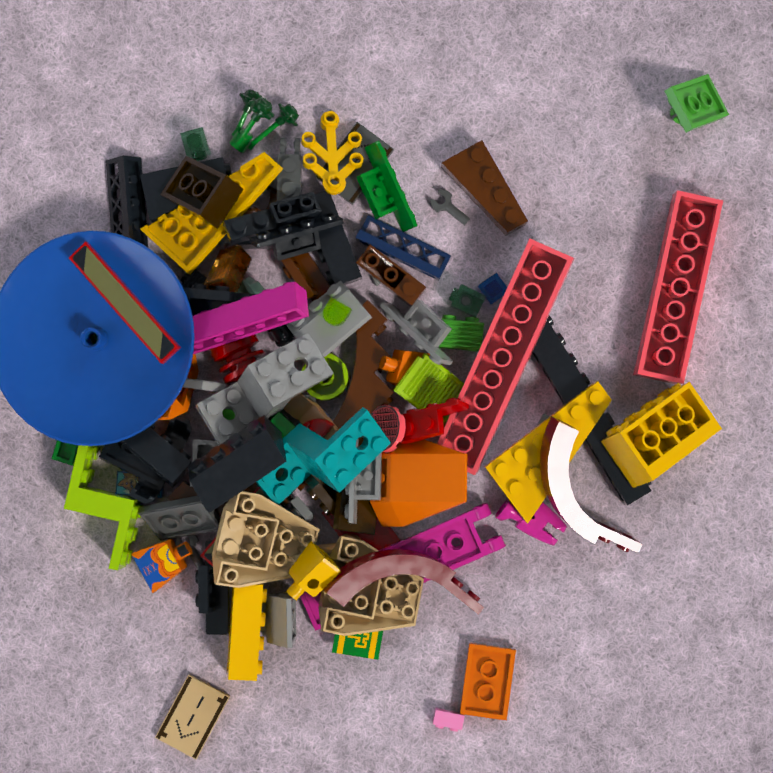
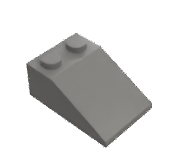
[262,593,296,648]

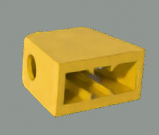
[286,541,341,601]

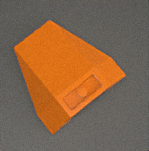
[370,439,467,527]

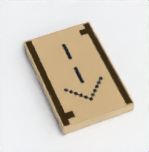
[155,674,230,759]

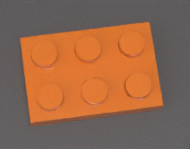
[460,643,516,721]

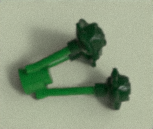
[229,89,299,153]

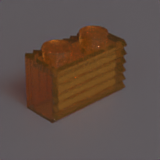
[204,245,252,292]

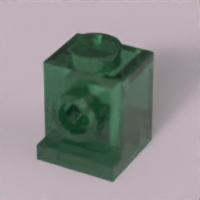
[449,284,486,318]

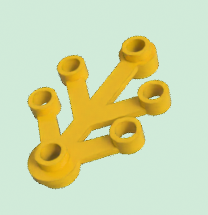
[301,111,364,195]

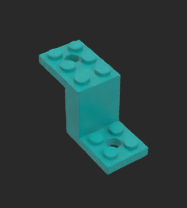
[256,407,391,505]

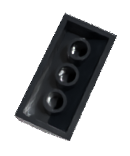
[188,415,287,513]

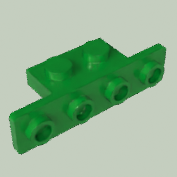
[356,141,417,232]

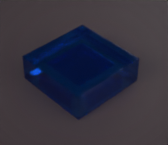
[477,272,507,305]

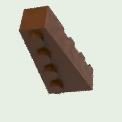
[441,140,528,236]

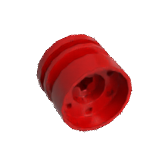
[209,334,264,384]

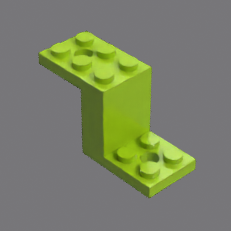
[64,445,144,571]

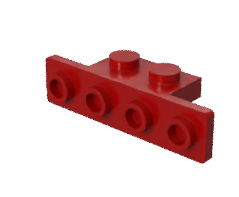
[399,398,469,444]

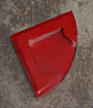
[303,418,335,438]

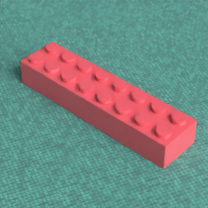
[633,190,723,384]

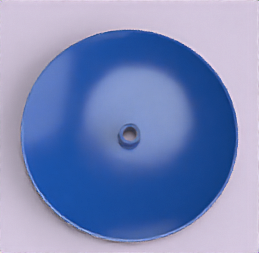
[0,231,195,446]

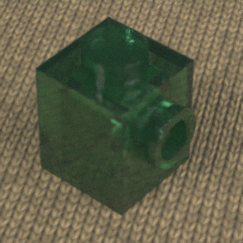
[180,127,212,161]

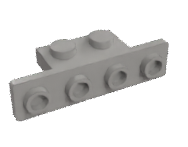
[380,299,453,365]
[345,439,382,524]

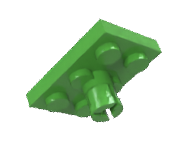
[664,74,729,133]

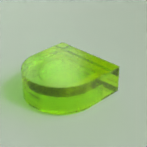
[323,297,352,326]

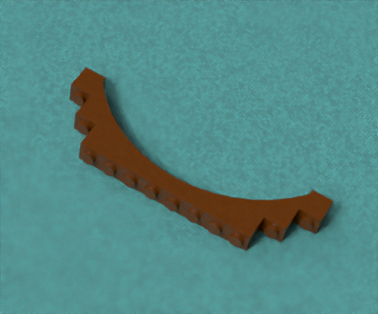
[167,300,394,517]

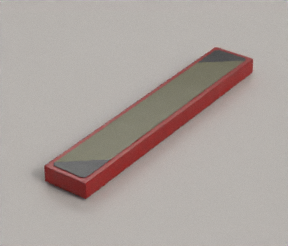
[69,242,181,364]

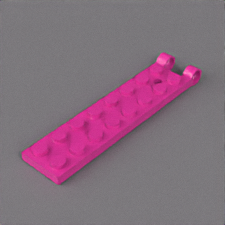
[300,503,506,631]

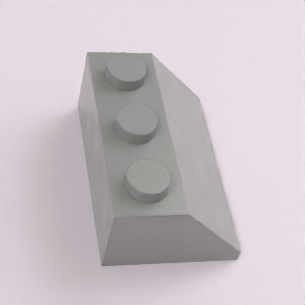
[287,280,372,357]

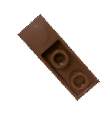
[356,244,426,307]

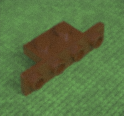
[281,252,331,302]

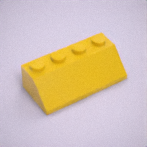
[227,584,267,681]

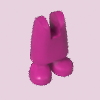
[495,500,567,546]

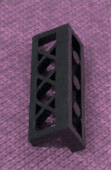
[106,155,148,247]

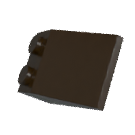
[160,156,244,229]

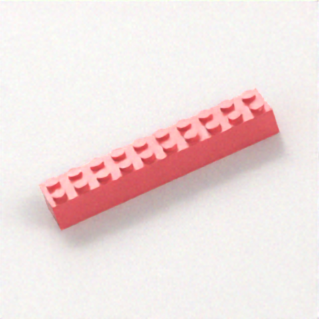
[437,238,575,475]

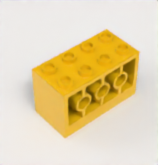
[601,382,722,488]

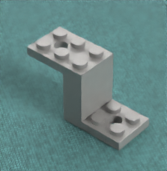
[195,333,333,445]

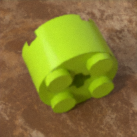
[302,353,349,401]

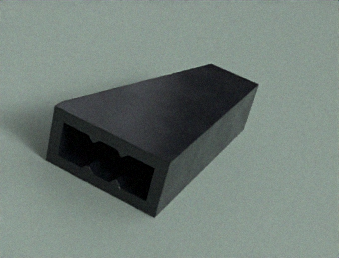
[140,157,232,223]

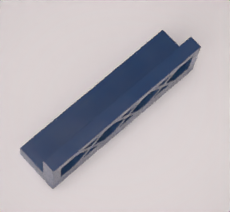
[356,215,451,281]

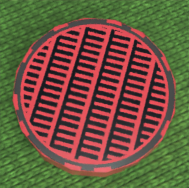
[371,405,406,453]

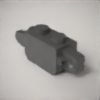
[277,138,302,201]

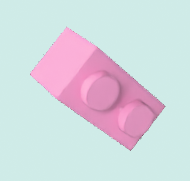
[433,708,465,732]

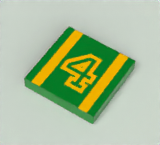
[332,631,383,660]

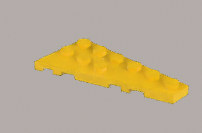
[140,152,283,275]
[484,381,612,524]

